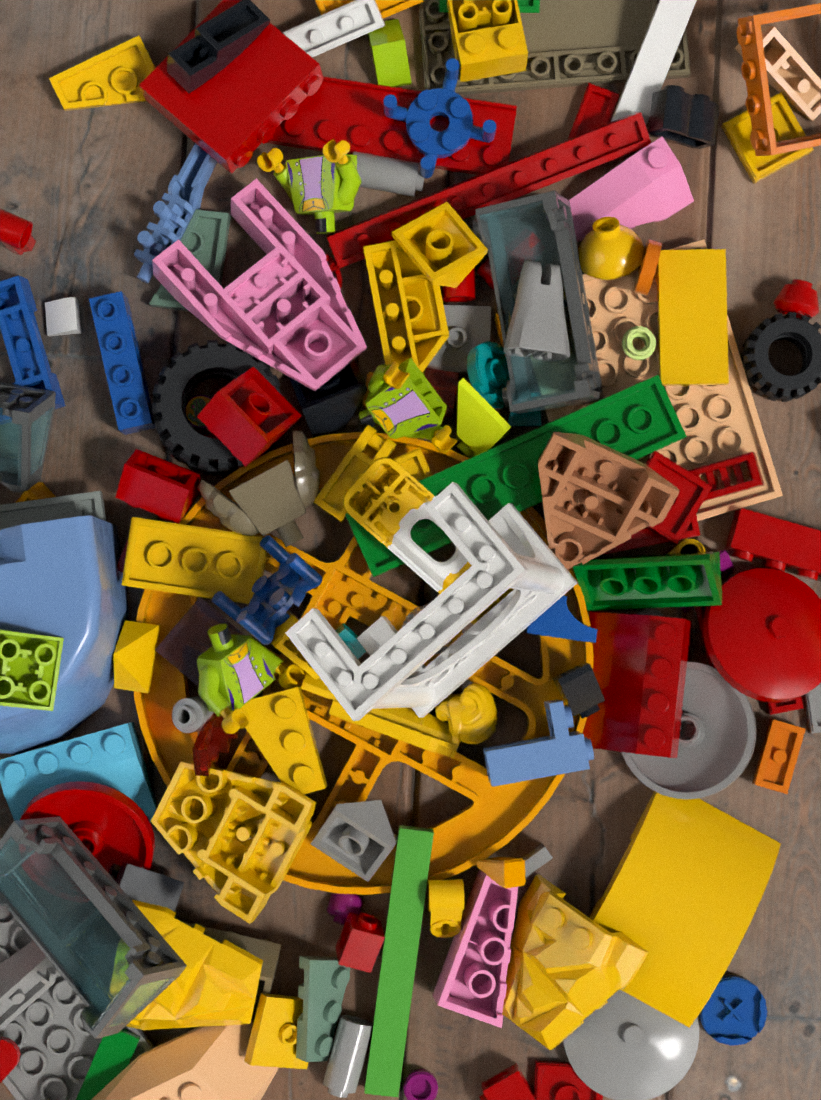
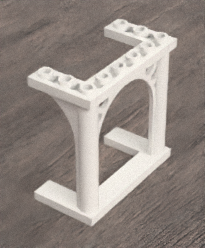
[285,482,578,721]

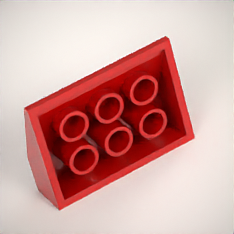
[583,612,691,758]

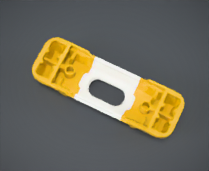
[343,457,514,625]

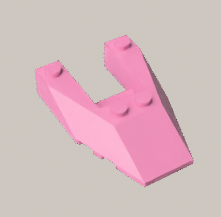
[152,178,367,391]

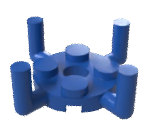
[383,58,496,179]
[212,535,322,644]

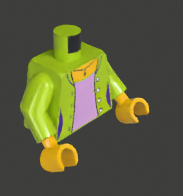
[257,140,362,234]
[359,357,457,453]
[197,624,305,734]

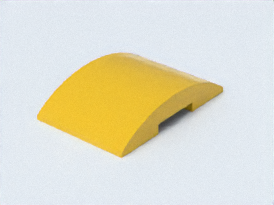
[589,791,781,1028]

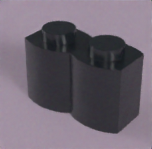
[648,85,720,149]

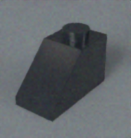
[552,663,605,719]

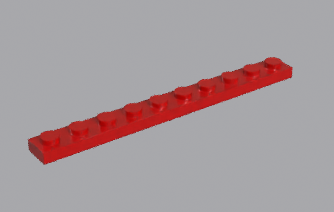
[326,111,651,269]

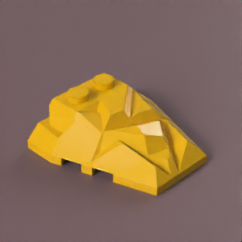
[151,760,316,924]
[502,875,649,1050]
[110,900,263,1030]

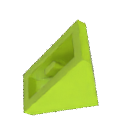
[367,19,412,87]

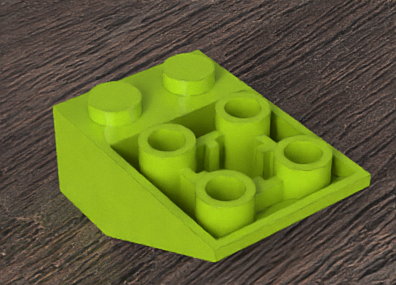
[0,629,64,711]

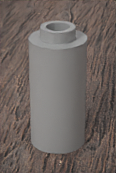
[353,151,425,197]
[172,696,224,733]
[323,1015,373,1098]

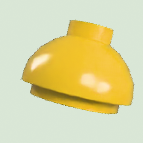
[578,217,645,280]

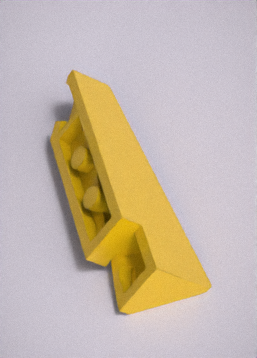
[300,673,459,759]

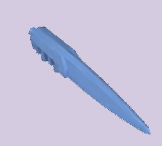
[134,143,217,283]

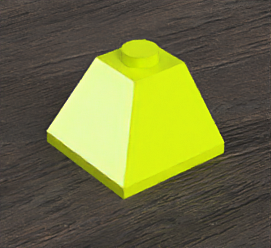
[456,378,511,458]

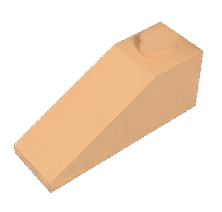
[735,24,821,121]

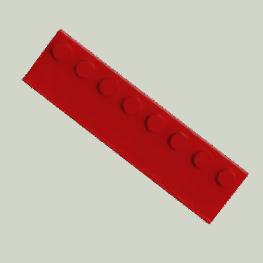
[267,76,517,175]

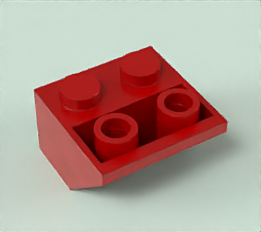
[115,449,201,524]

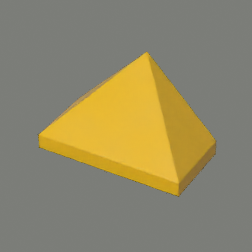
[113,620,160,693]

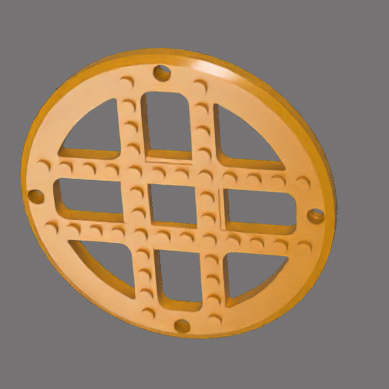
[134,432,594,895]

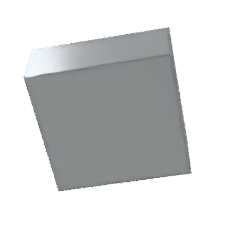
[522,843,553,878]

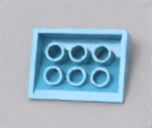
[0,721,157,822]

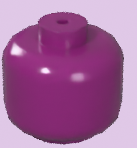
[327,893,363,925]

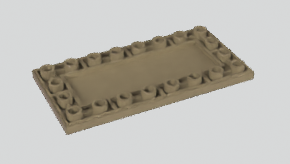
[418,0,690,95]

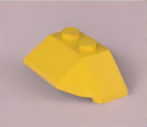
[363,240,449,373]

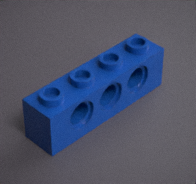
[89,291,156,435]

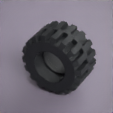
[740,312,821,402]

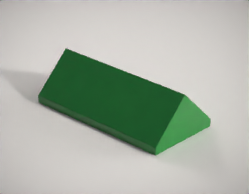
[573,551,722,611]

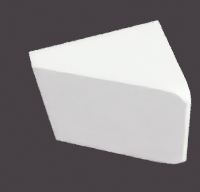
[45,297,81,336]

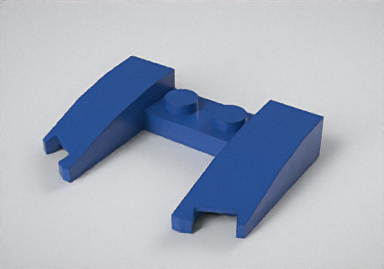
[0,275,66,425]

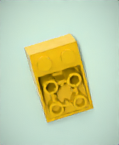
[446,0,528,82]

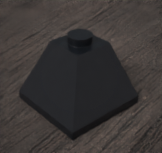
[289,359,367,438]

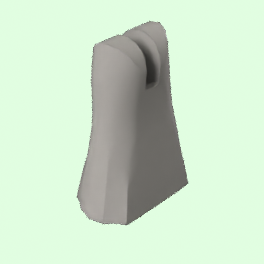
[504,260,570,361]

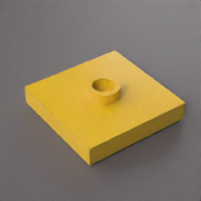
[244,993,309,1069]

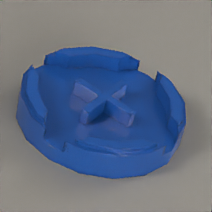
[699,975,767,1046]

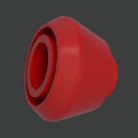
[773,279,819,319]

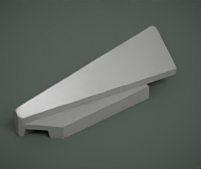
[0,941,56,1031]

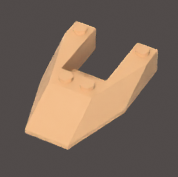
[91,1020,279,1100]

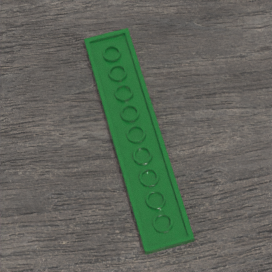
[345,375,687,578]

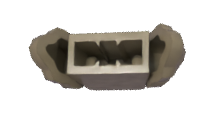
[197,430,320,547]

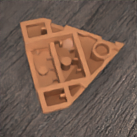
[538,432,680,570]

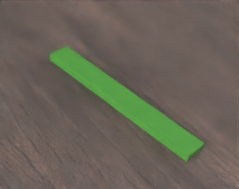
[364,825,434,1097]

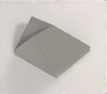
[311,800,398,882]

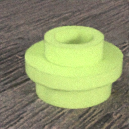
[622,326,656,360]

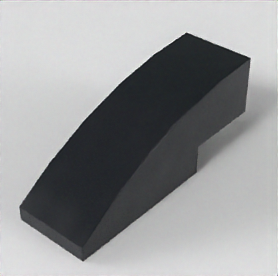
[167,0,270,93]

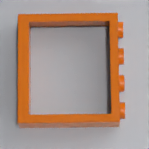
[736,3,821,156]

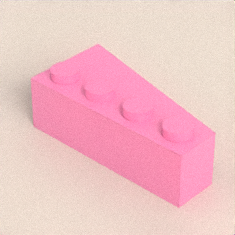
[432,869,518,1028]

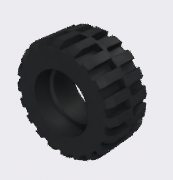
[152,339,283,474]

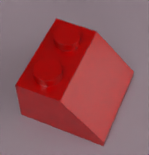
[197,366,301,467]

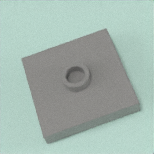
[424,305,491,374]

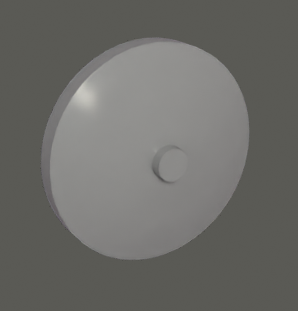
[622,662,756,799]
[563,989,699,1100]

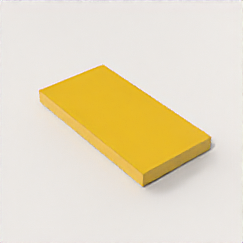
[657,249,729,386]
[121,517,267,604]

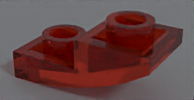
[192,713,238,776]

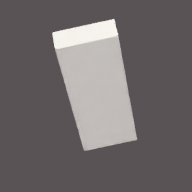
[282,0,385,57]

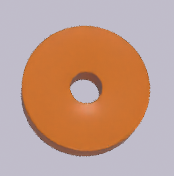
[633,239,662,296]

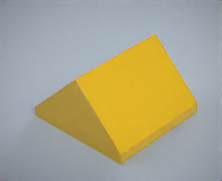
[392,202,488,288]

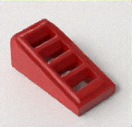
[687,452,764,501]

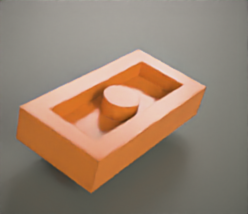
[752,719,806,794]

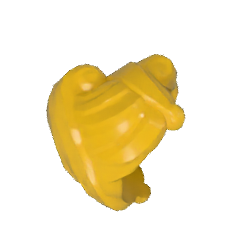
[435,683,497,744]

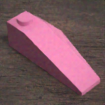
[546,136,694,242]

